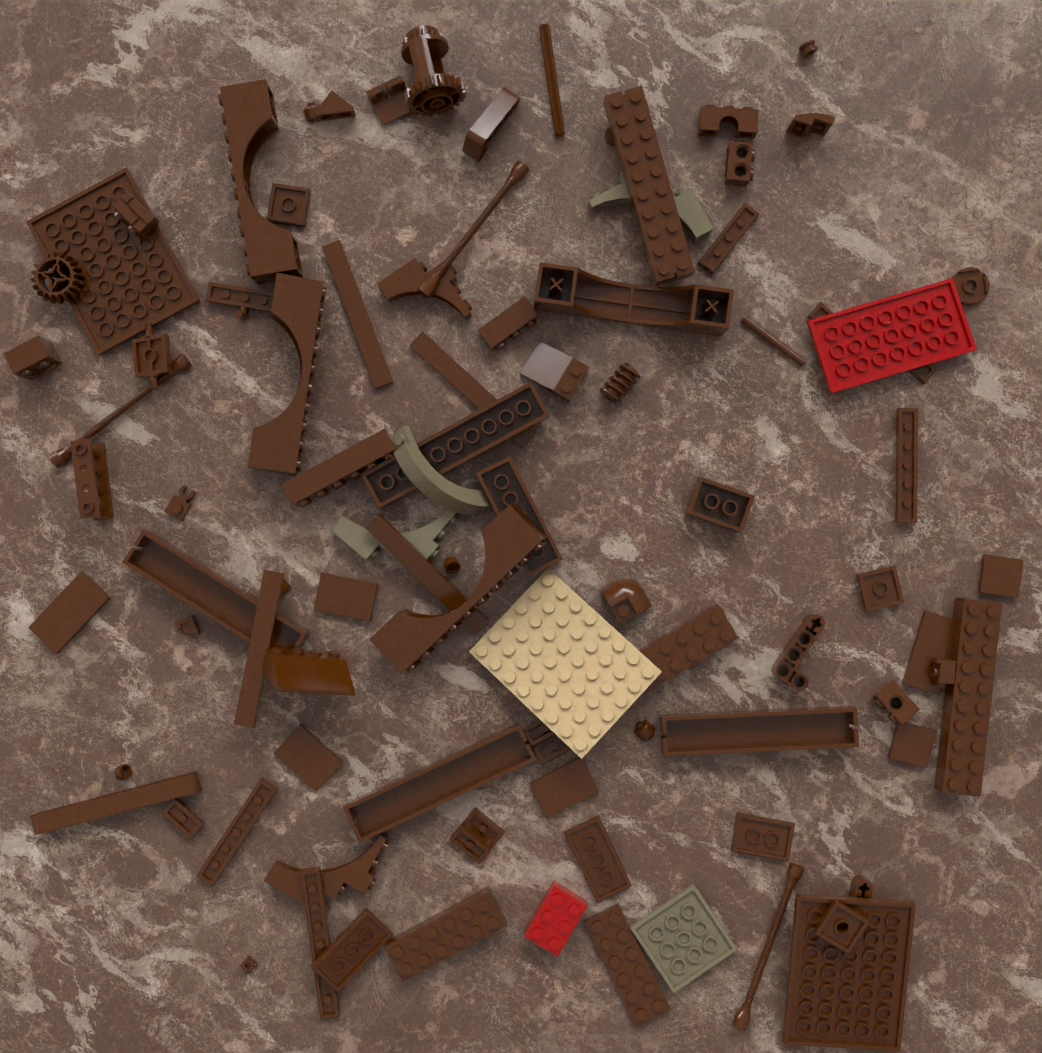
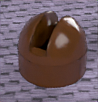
[444,557,460,574]
[114,764,132,780]

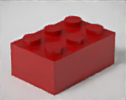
[524,880,588,957]

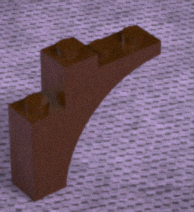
[377,258,472,320]

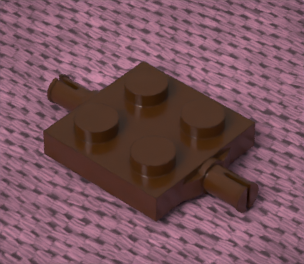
[132,323,172,389]

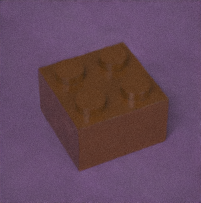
[3,336,62,380]

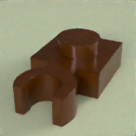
[164,485,196,521]

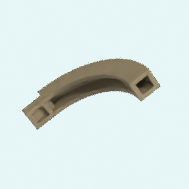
[393,426,491,515]

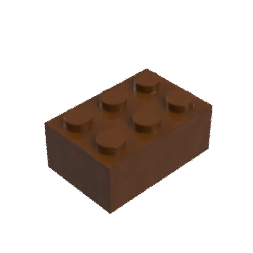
[685,477,755,533]

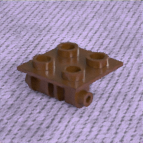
[366,76,411,126]

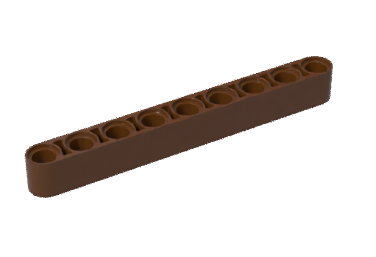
[30,771,202,835]

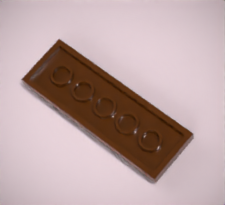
[584,903,671,1027]

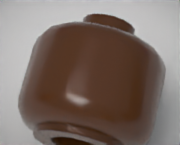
[304,102,322,122]
[634,720,655,741]

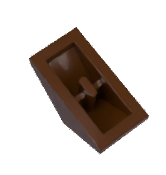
[315,91,356,122]

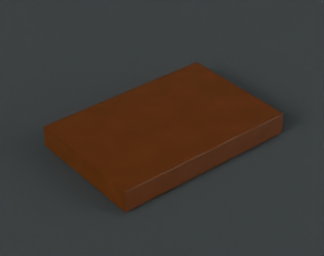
[314,573,378,621]
[274,724,343,792]
[530,758,599,818]
[730,812,795,862]

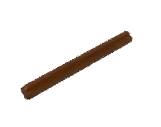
[539,24,565,136]

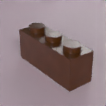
[478,296,538,351]

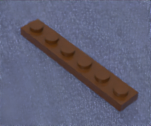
[896,408,918,523]
[196,778,278,887]

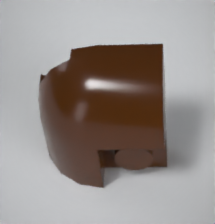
[600,578,652,624]

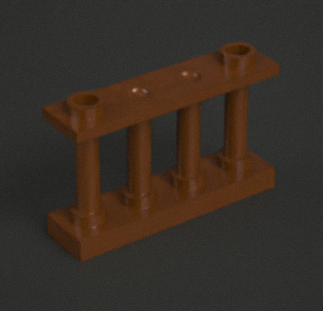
[70,438,114,521]

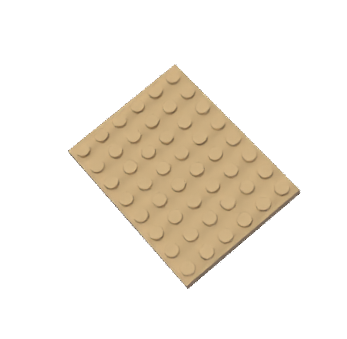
[469,568,662,759]

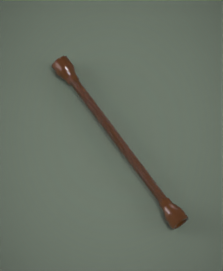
[417,161,529,299]
[48,353,192,468]
[732,863,804,1031]

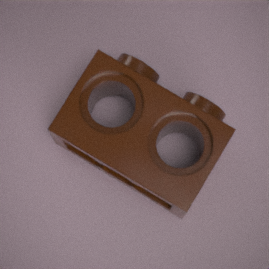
[724,141,755,186]

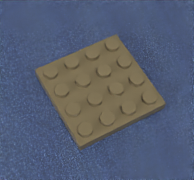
[630,883,738,993]

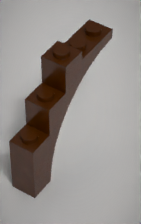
[264,832,389,904]

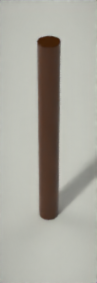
[741,315,807,366]

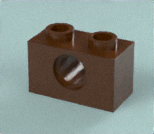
[874,680,920,726]

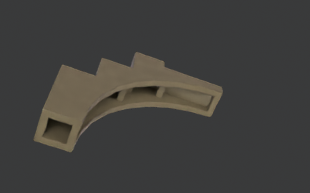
[588,171,713,242]
[331,510,459,560]

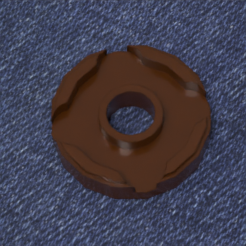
[953,267,990,306]

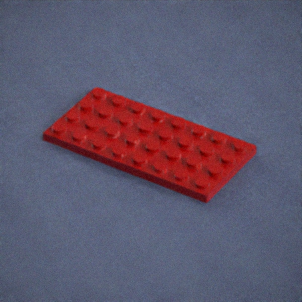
[806,278,977,394]

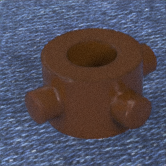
[240,956,257,973]

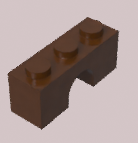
[698,105,759,139]

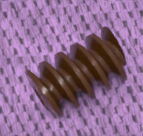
[599,362,641,404]

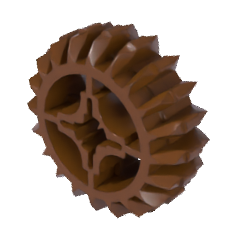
[30,252,85,304]

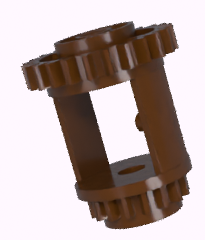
[401,25,467,116]

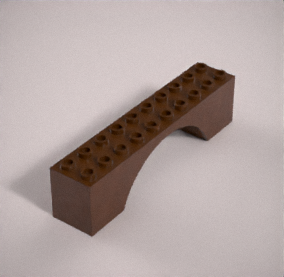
[218,79,303,285]
[534,262,734,337]
[248,273,326,475]
[369,504,548,674]

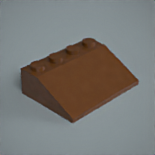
[262,647,355,696]

